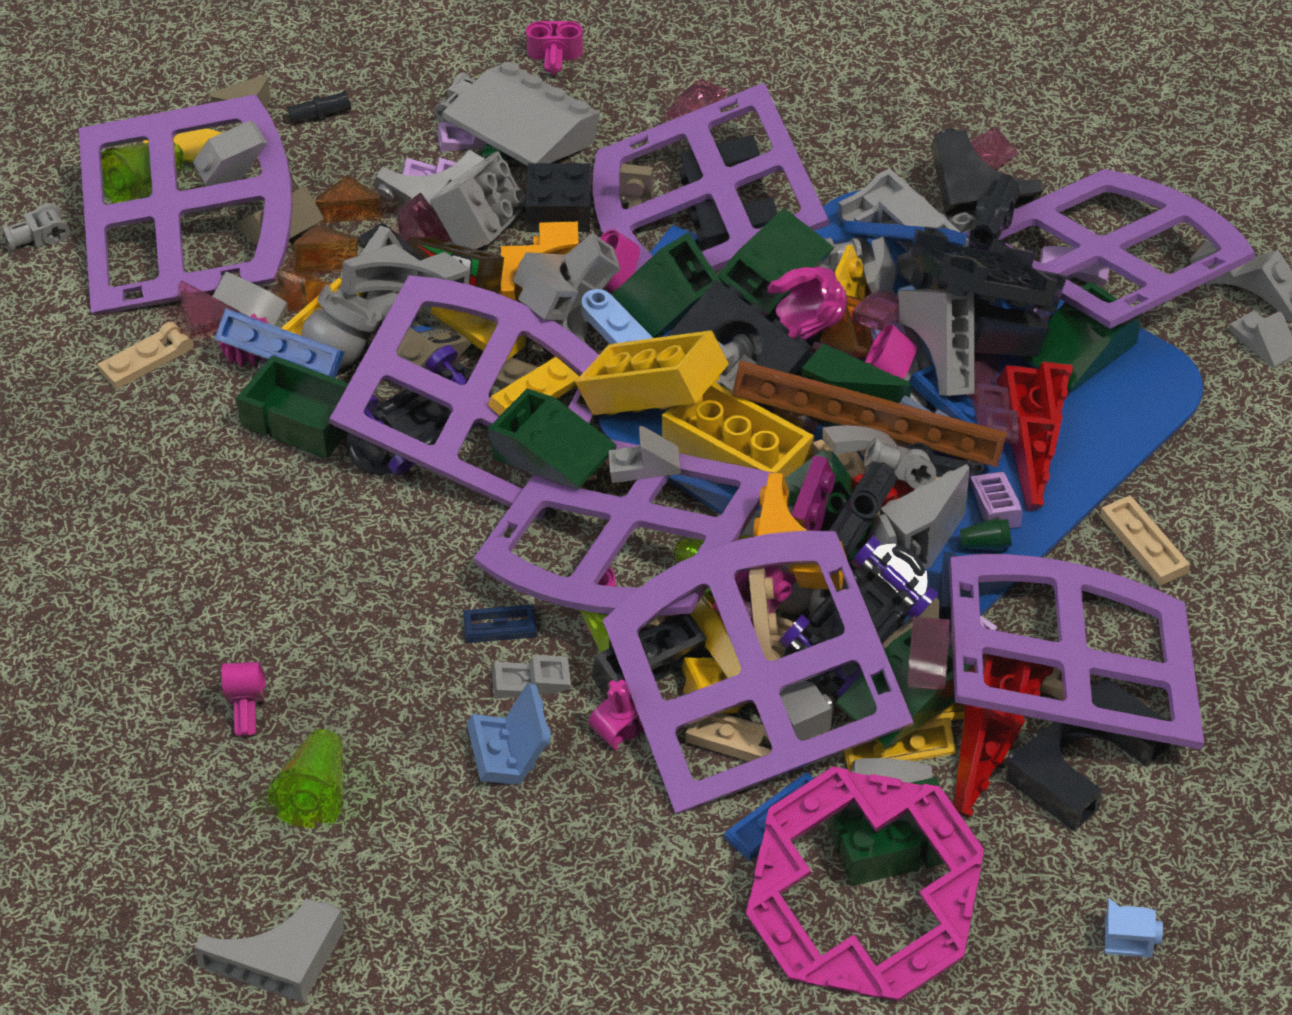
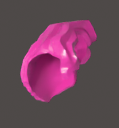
[767,267,847,341]

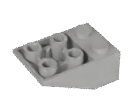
[429,151,526,249]
[880,464,970,569]

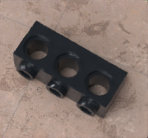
[591,613,707,699]

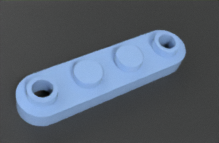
[581,289,653,344]

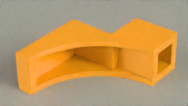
[499,221,579,301]
[753,473,847,591]

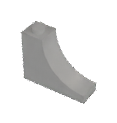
[899,289,975,396]
[194,898,344,1003]

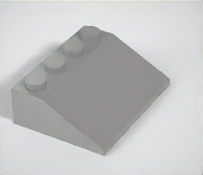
[442,62,600,166]

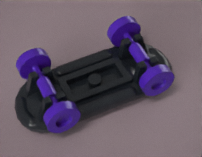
[346,345,492,476]
[778,535,938,697]

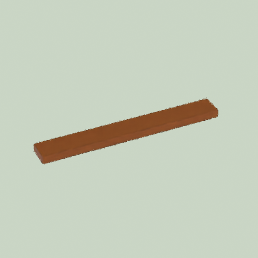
[732,361,1007,467]

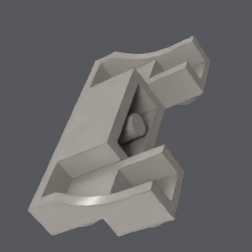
[838,168,969,283]

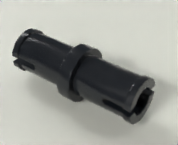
[287,91,351,125]

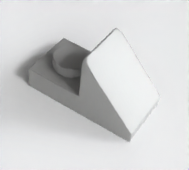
[1229,310,1292,369]
[609,426,681,483]

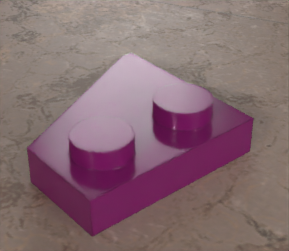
[791,455,835,531]

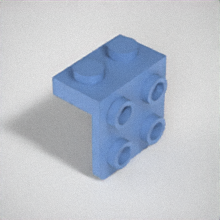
[467,684,551,784]

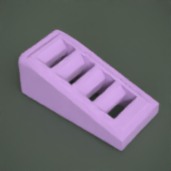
[970,472,1022,528]

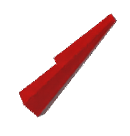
[996,362,1073,511]
[953,654,1054,817]

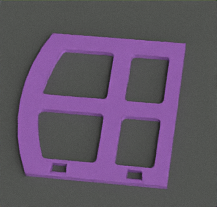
[593,83,830,273]
[79,94,293,315]
[964,169,1255,329]
[329,275,599,520]
[474,439,773,616]
[603,531,914,814]
[949,554,1204,750]

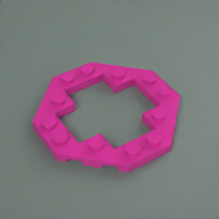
[746,767,984,1002]

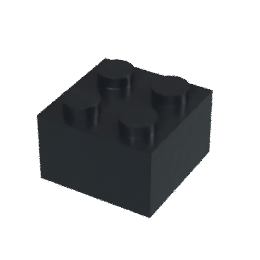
[525,163,592,232]

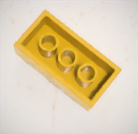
[575,330,729,415]
[662,383,814,478]

